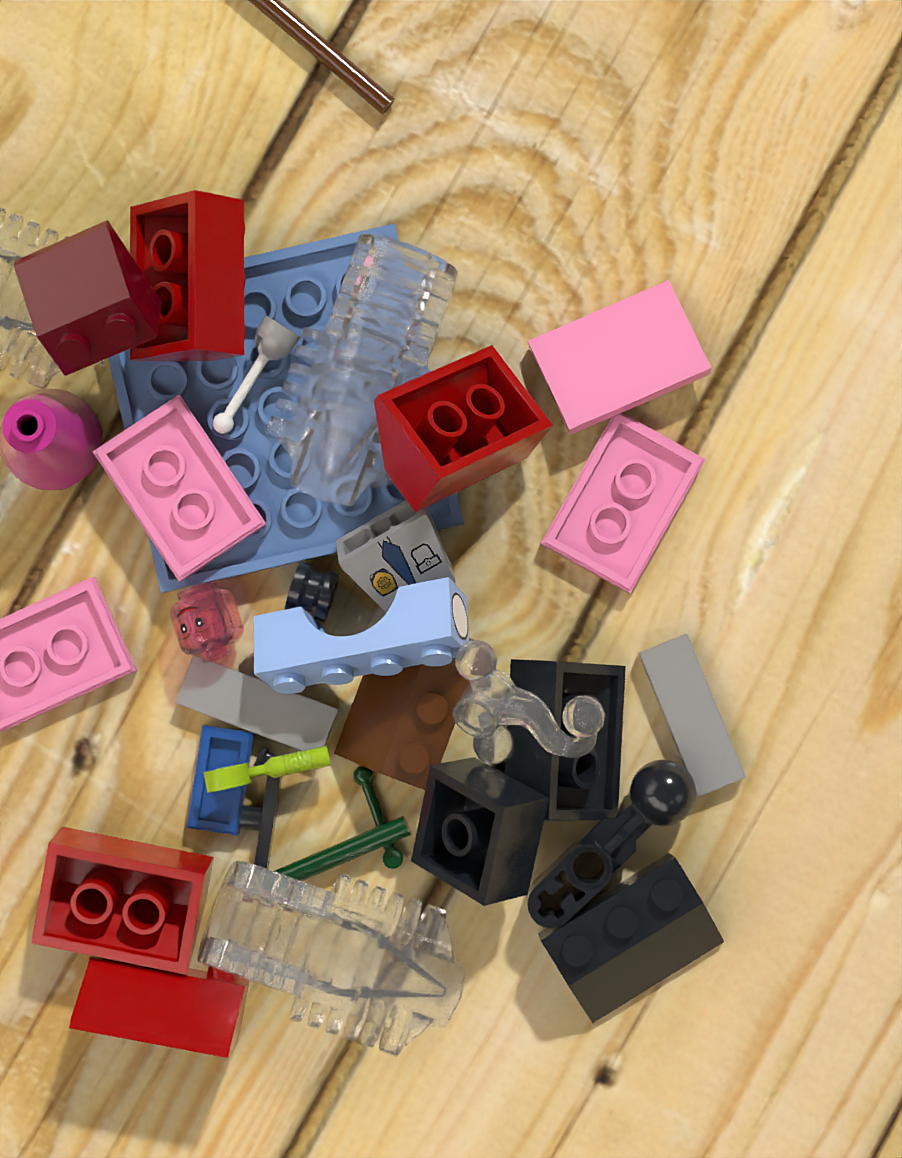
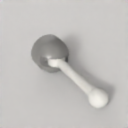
[213,315,301,434]

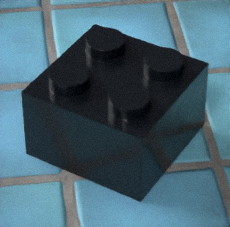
[411,757,549,906]

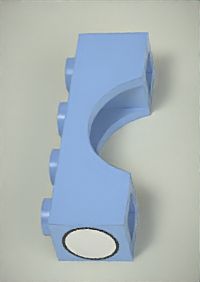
[253,577,470,694]

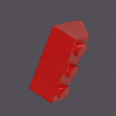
[130,190,246,362]
[374,345,553,513]
[31,826,214,975]
[69,956,250,1058]

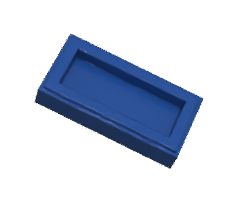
[187,725,255,836]

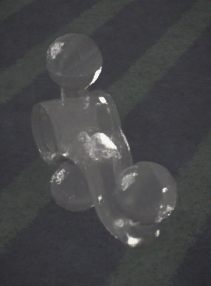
[453,640,605,765]

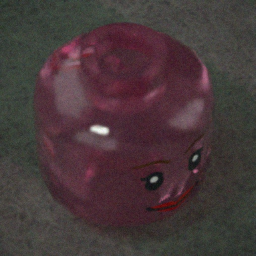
[170,582,244,663]

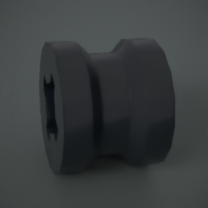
[285,561,340,622]

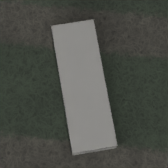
[638,634,746,797]
[175,655,339,751]

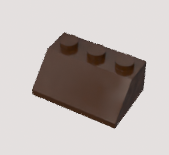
[334,638,485,790]

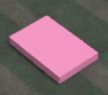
[528,280,712,435]
[93,394,267,582]
[540,413,706,594]
[0,577,138,733]

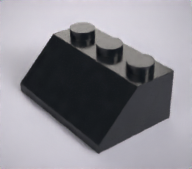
[505,659,626,821]
[538,853,724,1023]

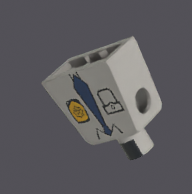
[335,500,456,613]

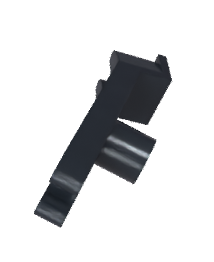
[239,747,282,876]

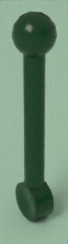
[353,766,403,869]

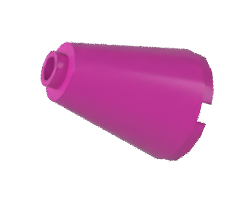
[0,389,103,490]

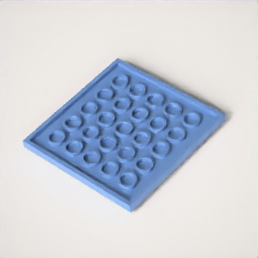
[109,223,464,593]

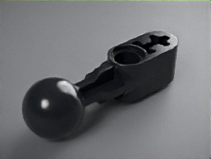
[527,760,696,928]

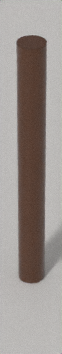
[248,0,395,114]

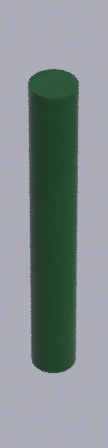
[261,816,412,895]

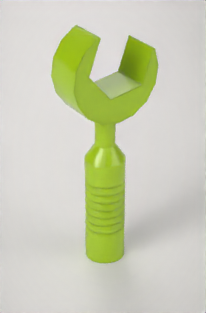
[203,745,331,793]

